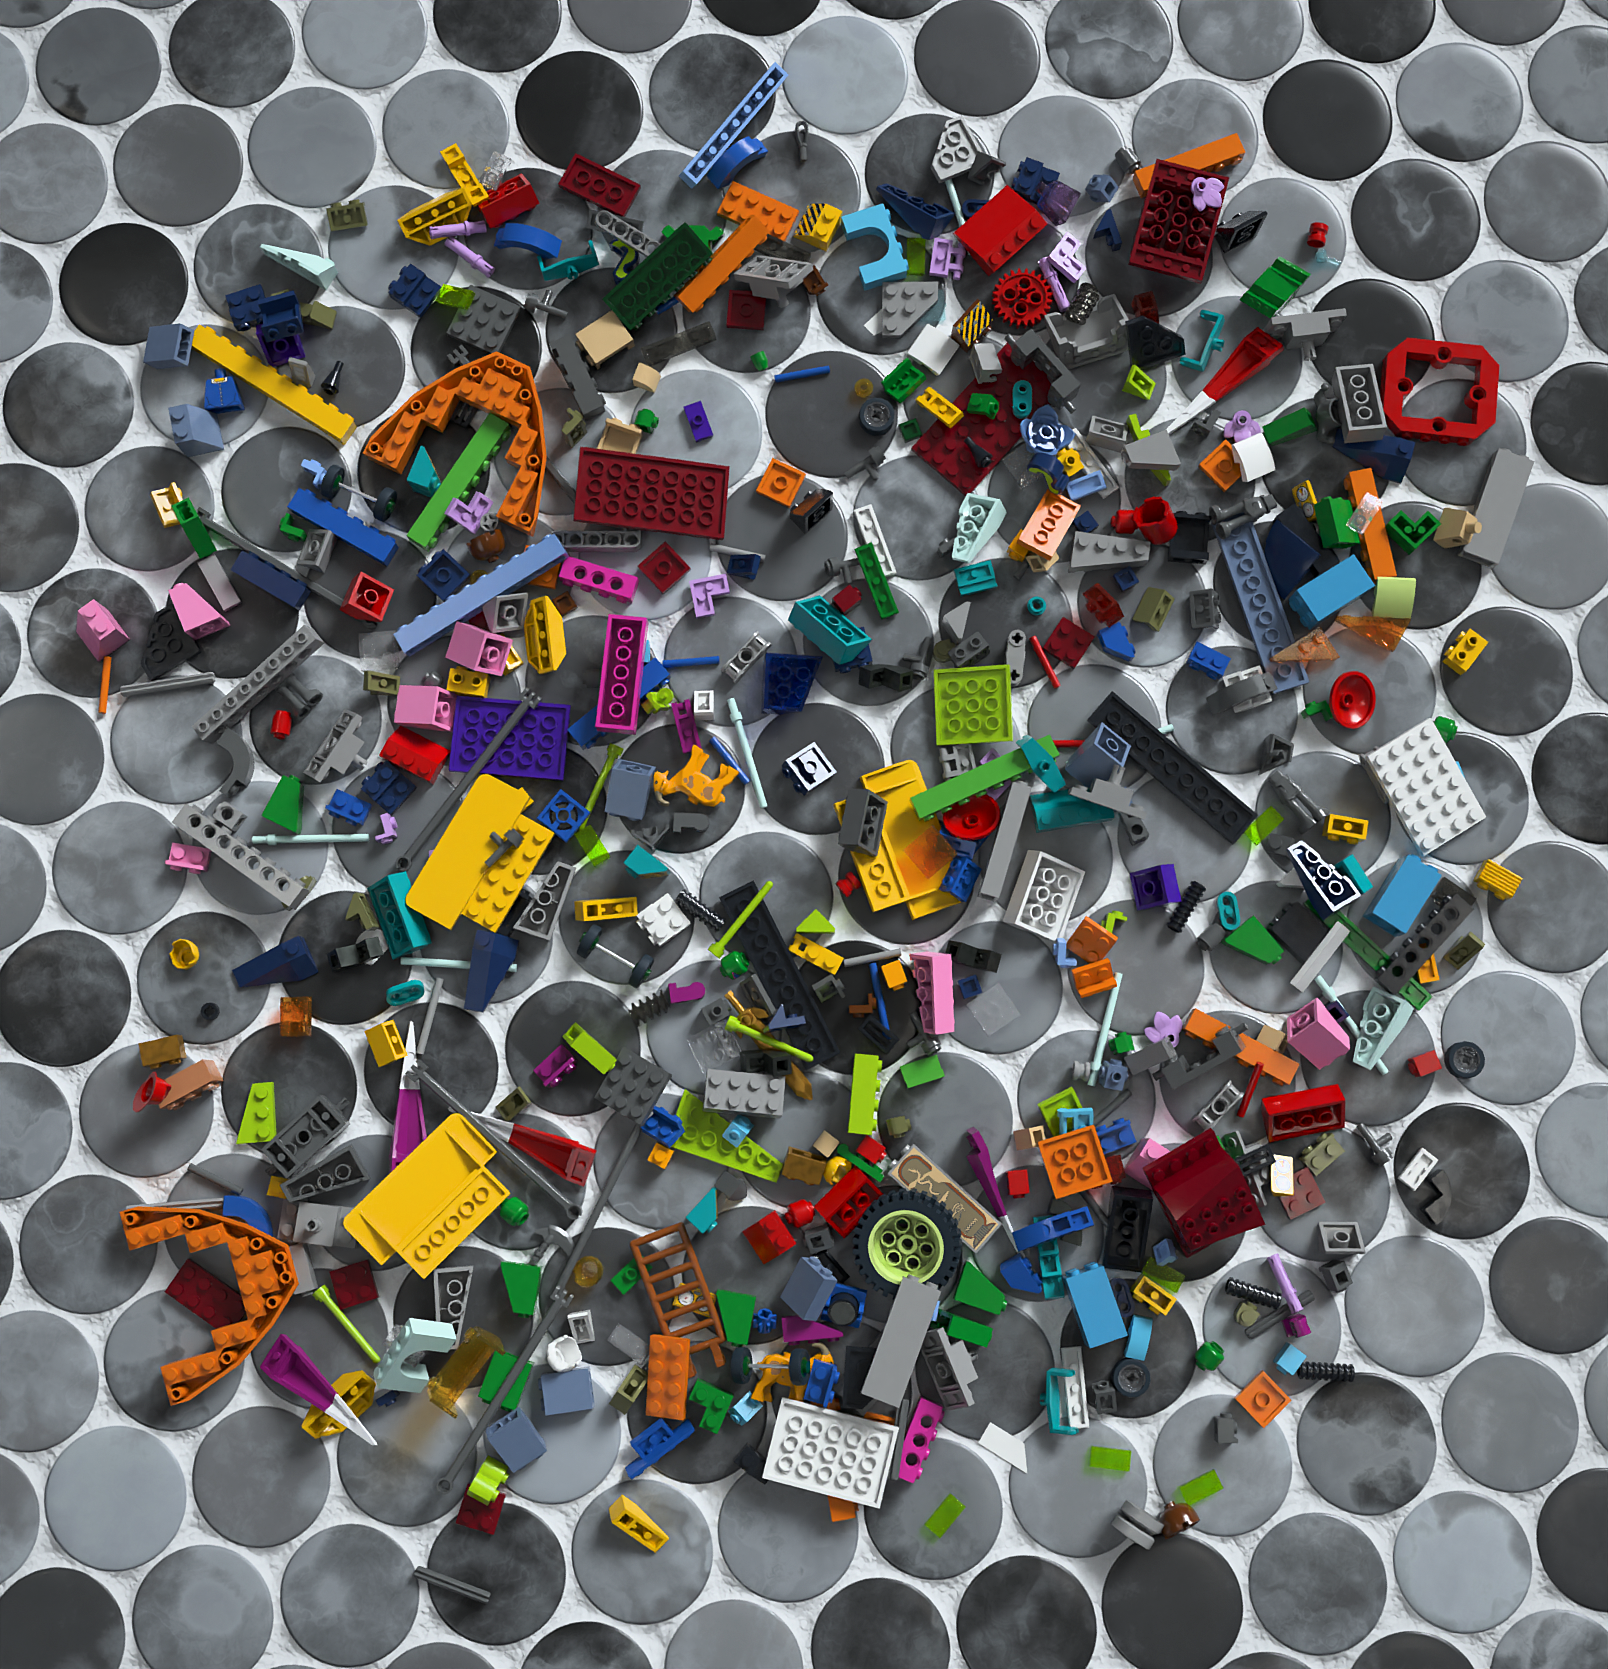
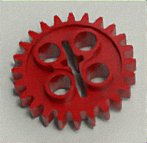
[992,268,1052,329]

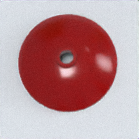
[1329,671,1376,729]
[943,794,1001,840]

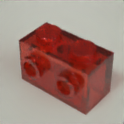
[1083,583,1124,627]

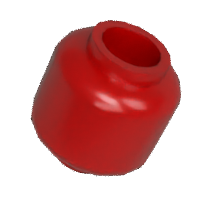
[1111,509,1138,534]
[785,1199,815,1228]

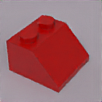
[340,572,394,622]
[742,1210,797,1264]

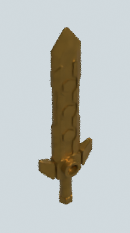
[724,990,813,1100]

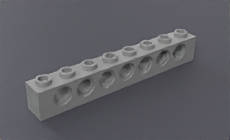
[192,625,324,743]
[172,803,309,910]

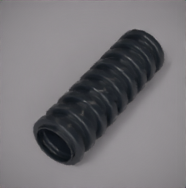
[1166,881,1206,933]
[675,889,726,933]
[1225,1277,1282,1310]
[1297,1361,1355,1382]

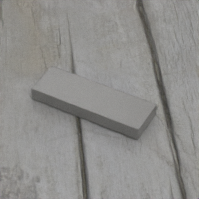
[197,554,242,612]

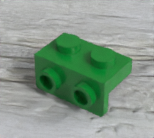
[881,358,927,404]

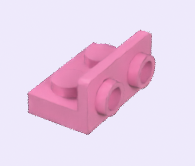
[165,843,212,874]

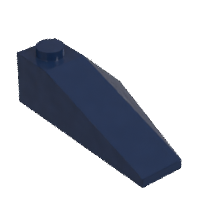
[876,183,955,240]
[1333,429,1415,484]
[1286,840,1361,921]
[464,930,519,1013]
[232,936,319,988]

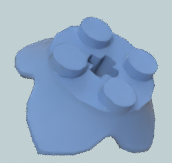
[1020,404,1075,456]

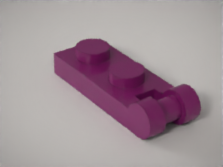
[671,699,702,754]

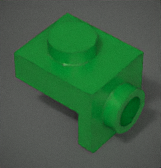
[967,393,999,419]
[279,513,307,542]
[1301,700,1333,722]

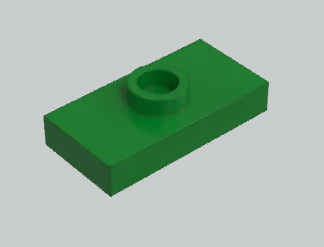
[610,1254,653,1295]

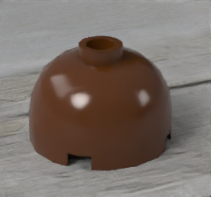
[466,529,505,563]
[1159,1501,1200,1540]

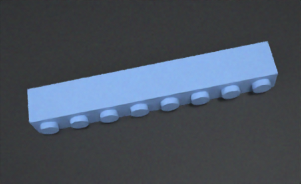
[678,62,788,189]

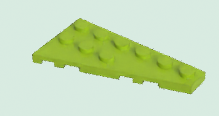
[671,1089,783,1183]

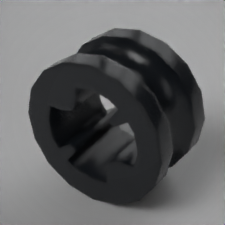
[201,1003,220,1020]

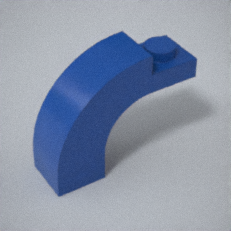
[706,136,768,189]
[494,223,562,259]
[222,1195,273,1237]

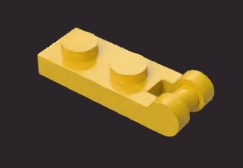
[915,386,964,429]
[788,933,844,975]

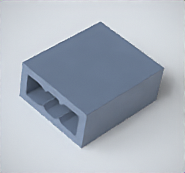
[143,323,195,369]
[780,1256,838,1321]
[538,1366,595,1416]
[486,1407,547,1473]

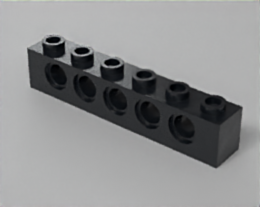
[1374,893,1474,995]

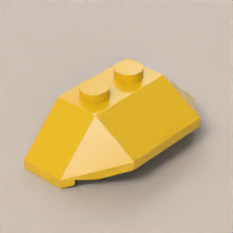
[397,187,472,246]
[524,596,566,674]
[301,1370,376,1439]

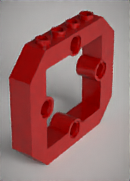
[1380,338,1500,446]

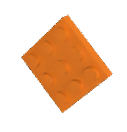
[1037,1125,1113,1199]

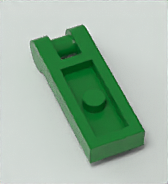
[837,1143,884,1182]

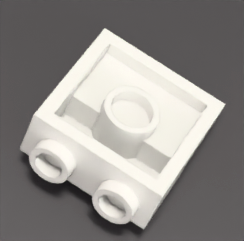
[636,893,691,947]

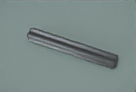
[1244,1290,1315,1339]
[887,1399,909,1481]
[414,1566,491,1604]

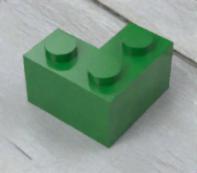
[1385,510,1441,555]
[689,1378,734,1434]

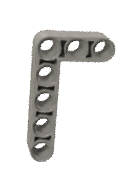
[595,211,661,257]
[550,528,642,552]

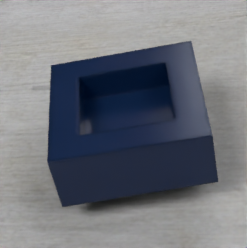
[1072,510,1099,533]
[1113,566,1139,592]
[957,974,983,999]
[376,1390,400,1407]

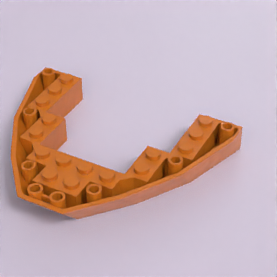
[363,351,547,537]
[119,1206,299,1406]

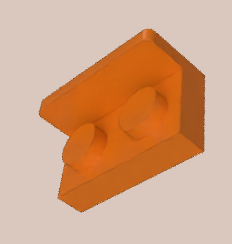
[1071,958,1117,998]

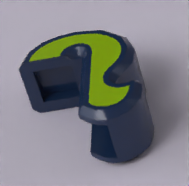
[609,239,640,285]
[1027,452,1070,494]

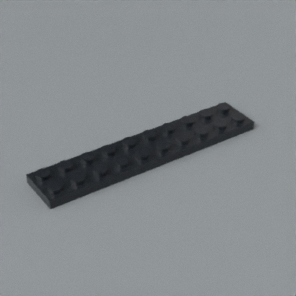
[1087,691,1258,845]
[719,880,840,1070]

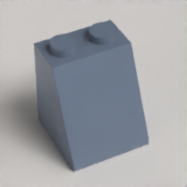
[168,404,224,457]
[1065,722,1131,789]
[604,759,656,821]

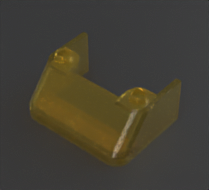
[427,1326,506,1419]

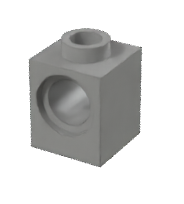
[213,801,248,832]

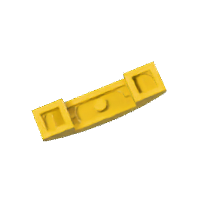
[440,143,490,207]

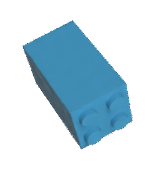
[1289,554,1375,630]
[1363,854,1442,937]
[1062,1262,1128,1348]

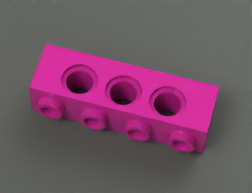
[559,556,639,604]
[899,1396,945,1484]

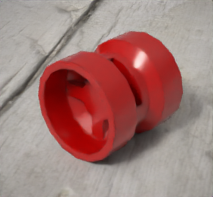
[1307,222,1329,248]
[835,871,862,897]

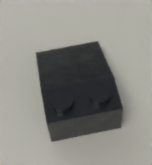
[1214,211,1268,254]
[790,488,833,534]

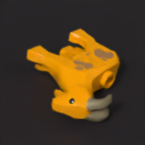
[653,744,739,807]
[751,1342,834,1402]

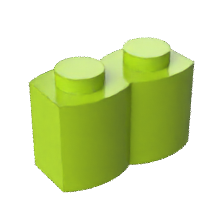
[467,1455,510,1506]

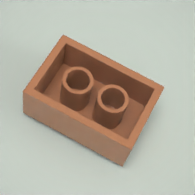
[158,1059,224,1110]

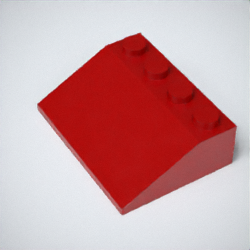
[953,185,1047,277]

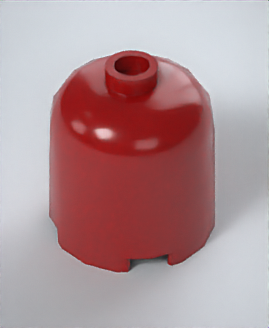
[1133,497,1178,545]

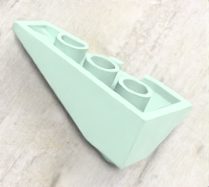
[260,244,338,290]
[952,493,1007,563]
[1353,987,1414,1070]

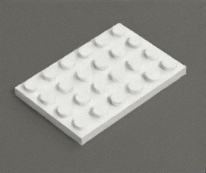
[1365,718,1486,856]
[762,1397,899,1509]

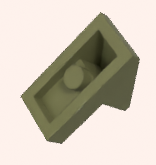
[299,301,337,330]
[363,670,400,696]
[345,892,380,931]
[1443,931,1485,970]
[496,1086,532,1122]

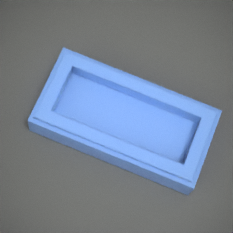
[1066,470,1107,501]

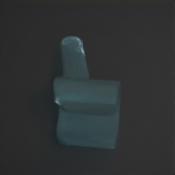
[1315,249,1341,266]

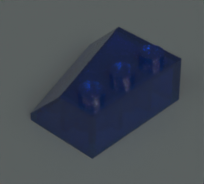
[761,653,823,715]

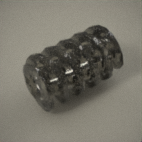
[1064,282,1099,325]
[627,989,671,1027]

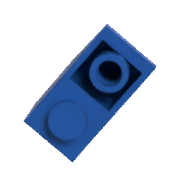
[1096,622,1136,662]
[1000,1253,1043,1294]

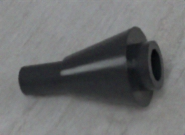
[321,361,344,395]
[964,436,993,468]

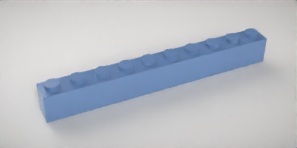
[393,534,569,657]

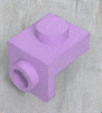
[375,813,397,844]

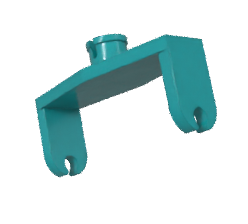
[537,240,599,281]
[1179,310,1225,372]
[1016,735,1066,793]
[1040,1368,1079,1435]

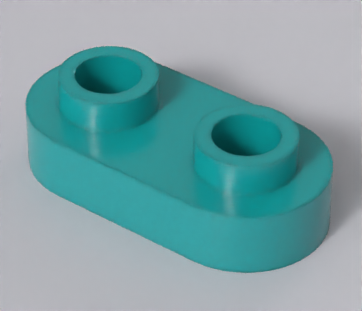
[1012,380,1032,419]
[1216,892,1241,930]
[386,980,425,1006]

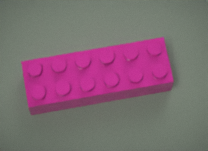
[595,614,649,735]

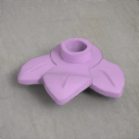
[1191,177,1224,212]
[1224,410,1261,443]
[1144,1012,1182,1047]

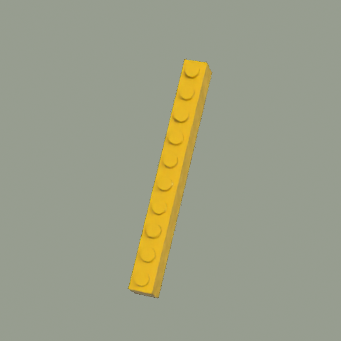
[191,324,357,445]

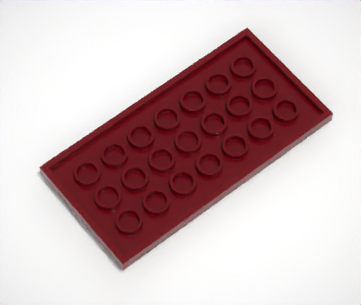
[911,343,1052,496]
[573,446,730,540]

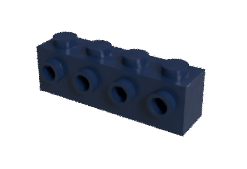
[231,551,311,610]

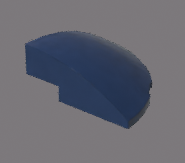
[1264,520,1320,600]

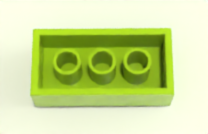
[847,1054,882,1135]

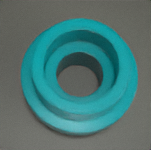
[1027,596,1046,616]

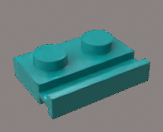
[954,560,998,597]

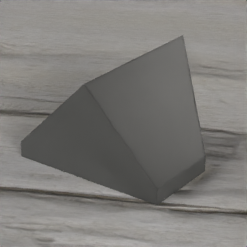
[968,151,1006,185]
[1258,734,1294,775]
[631,824,670,852]

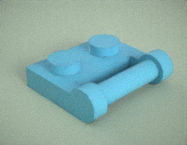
[1057,1108,1093,1135]

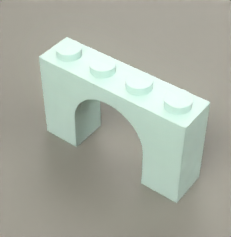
[374,1318,456,1393]

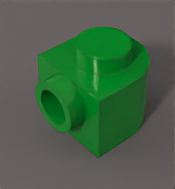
[634,409,659,434]
[1108,1032,1135,1055]

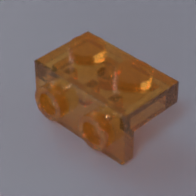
[280,996,312,1037]

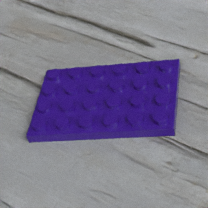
[449,696,571,781]

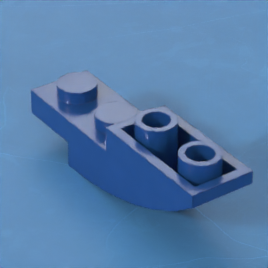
[1012,1206,1094,1252]

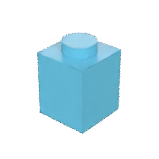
[1273,1342,1307,1375]

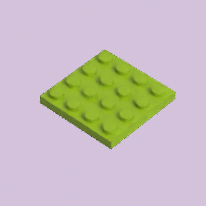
[934,664,1013,746]

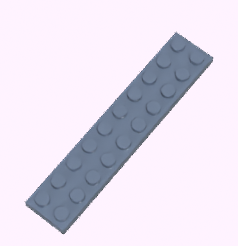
[1210,512,1309,695]

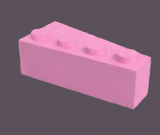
[909,951,955,1035]

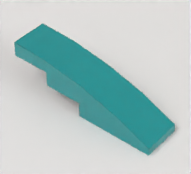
[1033,1215,1065,1300]

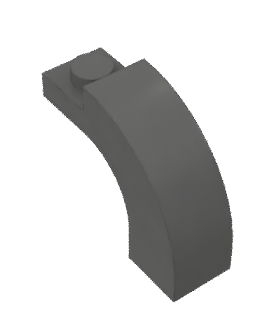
[1206,672,1278,715]
[216,727,254,798]

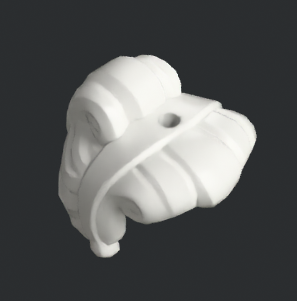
[546,1335,582,1372]

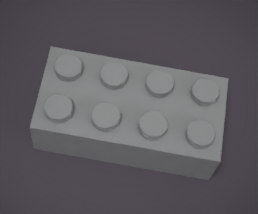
[1331,364,1387,443]
[703,1069,786,1119]

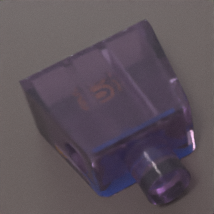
[1035,180,1081,226]

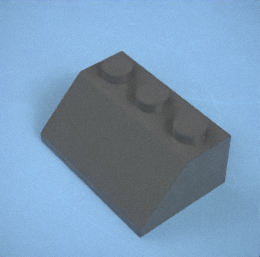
[838,789,888,857]

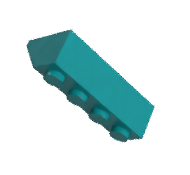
[788,595,872,665]
[1030,789,1115,833]
[367,871,432,960]

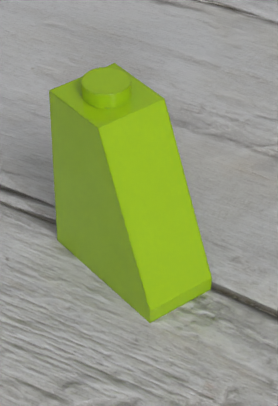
[562,1022,617,1074]

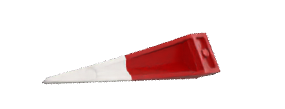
[1166,327,1284,435]
[448,1107,597,1187]

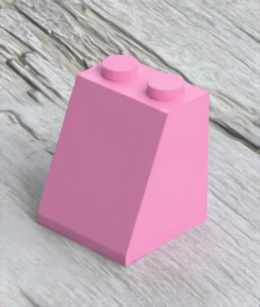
[168,583,230,640]
[76,599,130,662]
[446,621,513,676]
[394,685,459,732]
[1287,998,1350,1070]
[1122,1138,1170,1191]

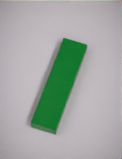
[854,542,899,620]

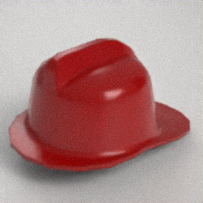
[133,1071,171,1112]

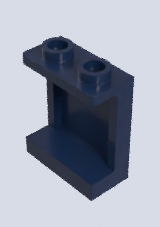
[258,290,304,342]

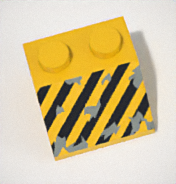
[793,203,842,252]

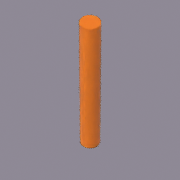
[98,656,112,714]

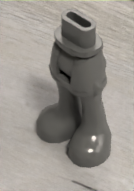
[1209,494,1277,539]
[274,672,323,720]
[1268,769,1330,835]

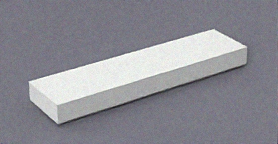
[1065,428,1119,499]
[853,504,897,578]
[1290,921,1350,992]
[1061,1346,1089,1429]

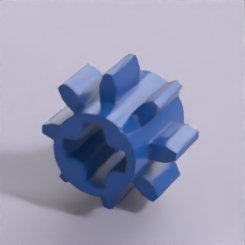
[753,1309,777,1334]

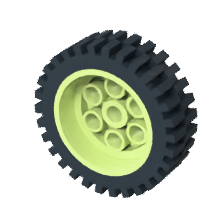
[852,1188,962,1300]

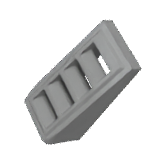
[288,357,316,388]

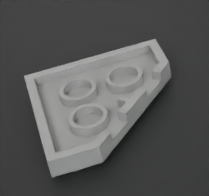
[931,115,983,183]
[882,282,938,338]

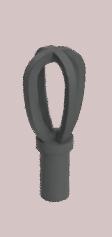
[795,121,808,162]

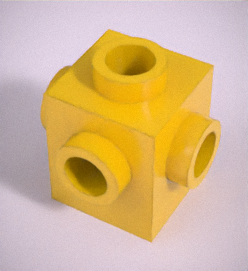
[1056,448,1084,477]

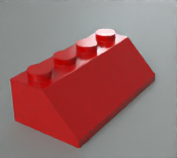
[1262,1084,1346,1142]

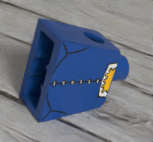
[204,368,245,414]

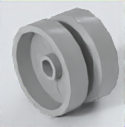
[1111,1499,1164,1550]

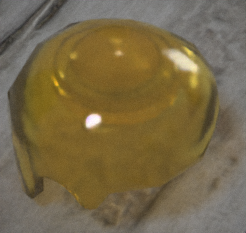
[573,1256,603,1288]

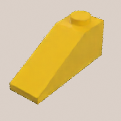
[574,897,638,921]
[609,1495,669,1553]

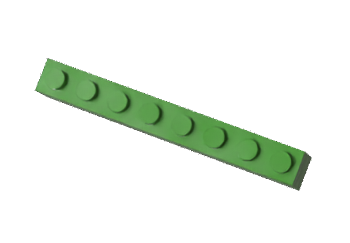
[406,413,511,552]
[909,734,1060,822]

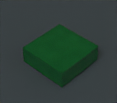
[898,418,922,443]

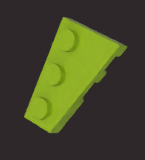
[236,1082,276,1144]

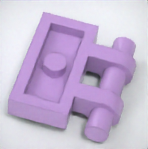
[929,238,966,280]

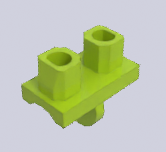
[641,688,674,714]

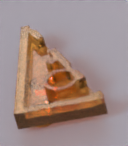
[1334,615,1411,652]
[1269,627,1340,663]

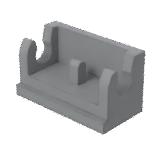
[969,343,1002,384]

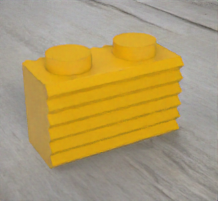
[1473,859,1523,900]

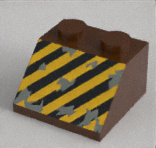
[951,299,993,353]

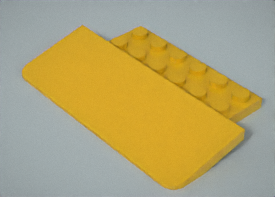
[833,760,961,920]
[406,774,555,933]
[343,1113,511,1279]

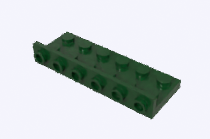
[602,222,713,330]

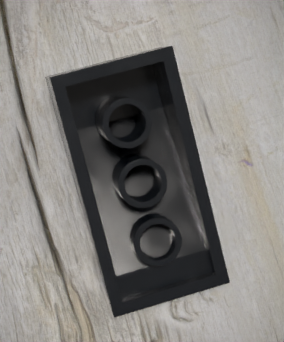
[1102,1186,1153,1273]

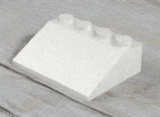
[1003,850,1085,942]

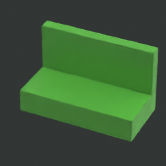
[900,1055,945,1089]

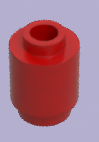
[270,710,292,739]

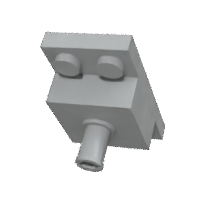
[734,255,813,308]
[1264,308,1347,361]
[303,709,367,782]
[1068,764,1147,820]
[277,1199,358,1248]
[921,1327,978,1411]

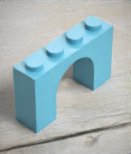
[841,204,909,291]

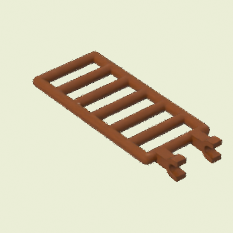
[630,1222,726,1378]

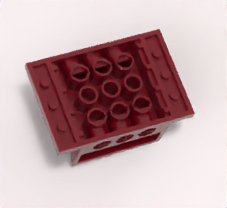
[1128,159,1229,284]
[1142,1128,1266,1258]

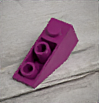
[782,1315,843,1345]

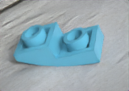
[1124,1314,1153,1361]

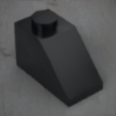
[734,1442,769,1485]

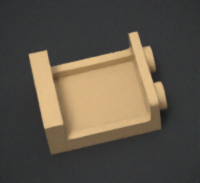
[575,310,635,370]
[597,418,643,454]

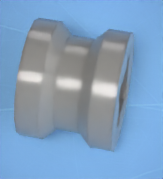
[480,513,502,535]
[1072,1061,1090,1082]

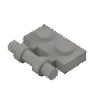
[939,744,976,782]

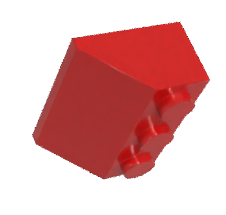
[477,173,540,229]
[379,725,451,785]
[814,1165,883,1238]

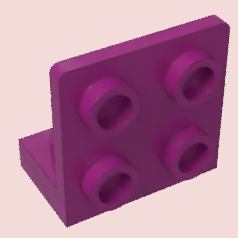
[533,1044,578,1088]

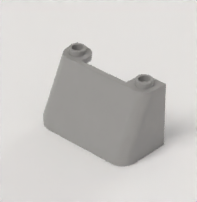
[1044,294,1129,369]

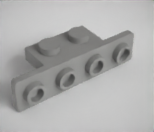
[1224,1131,1271,1208]

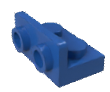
[1186,641,1231,680]
[325,789,373,826]
[939,856,982,902]
[640,1106,685,1148]
[1095,1118,1137,1154]
[804,1359,840,1408]

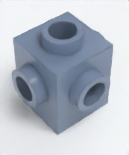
[1085,174,1119,202]
[1099,1059,1128,1091]

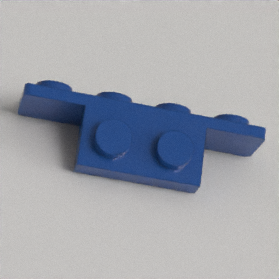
[625,1417,695,1480]

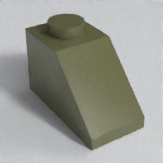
[609,1364,648,1415]

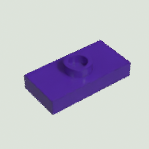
[683,401,713,442]

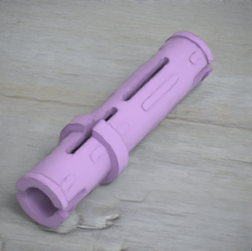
[429,220,486,239]
[445,236,495,278]
[1038,257,1071,312]
[1266,1253,1303,1314]

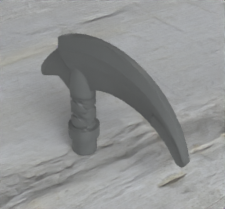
[531,1224,576,1271]

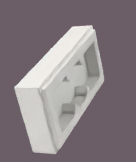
[1398,1148,1438,1191]

